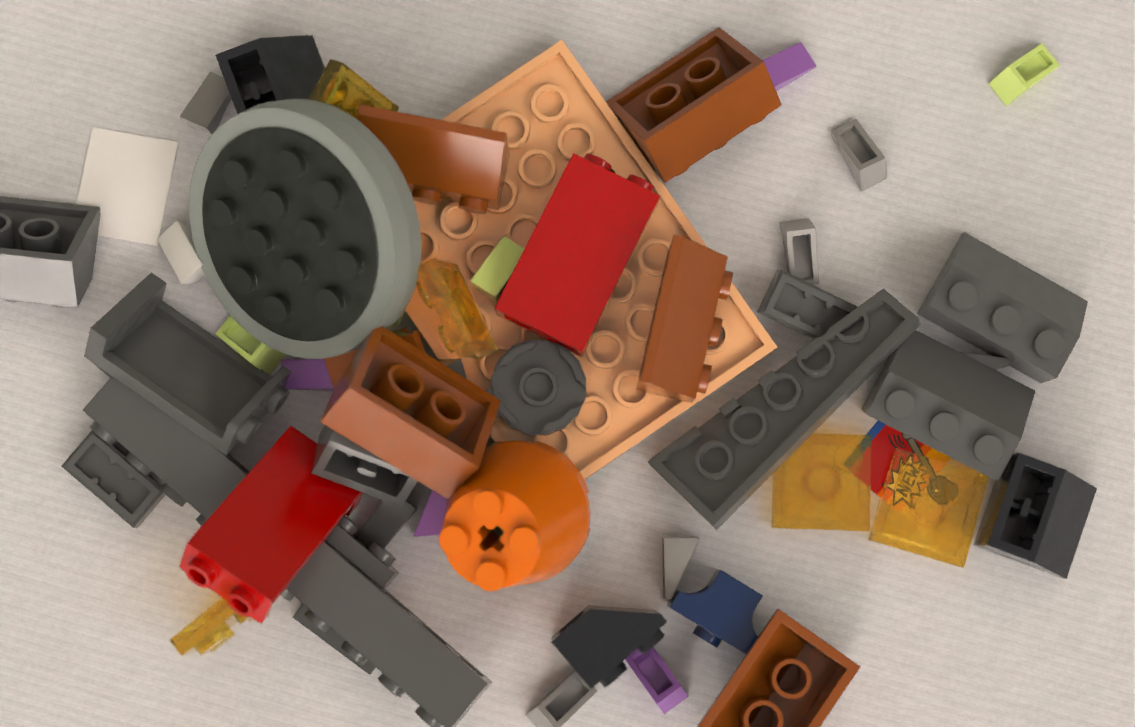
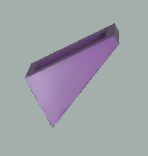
[763,42,816,91]
[281,359,334,391]
[413,490,448,537]
[625,647,689,714]

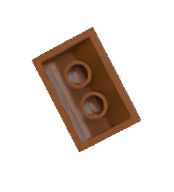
[606,27,782,183]
[357,105,510,214]
[636,235,733,403]
[320,326,501,499]
[697,608,861,727]

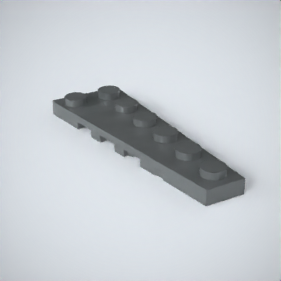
[648,288,920,530]

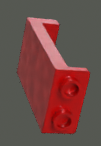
[494,153,660,357]
[179,425,364,623]

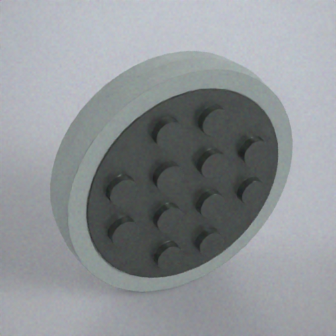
[189,99,421,359]

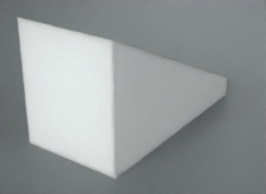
[157,220,205,284]

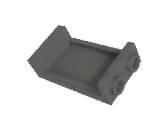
[84,272,291,456]

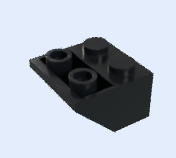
[215,35,341,114]
[973,453,1097,579]
[551,605,667,689]

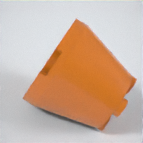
[439,440,591,592]

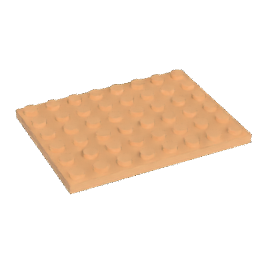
[405,40,777,480]

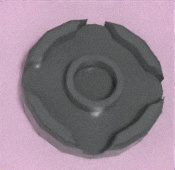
[491,340,586,436]

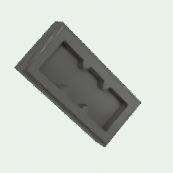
[757,269,858,339]
[61,430,165,528]

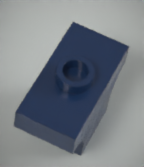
[667,569,763,654]

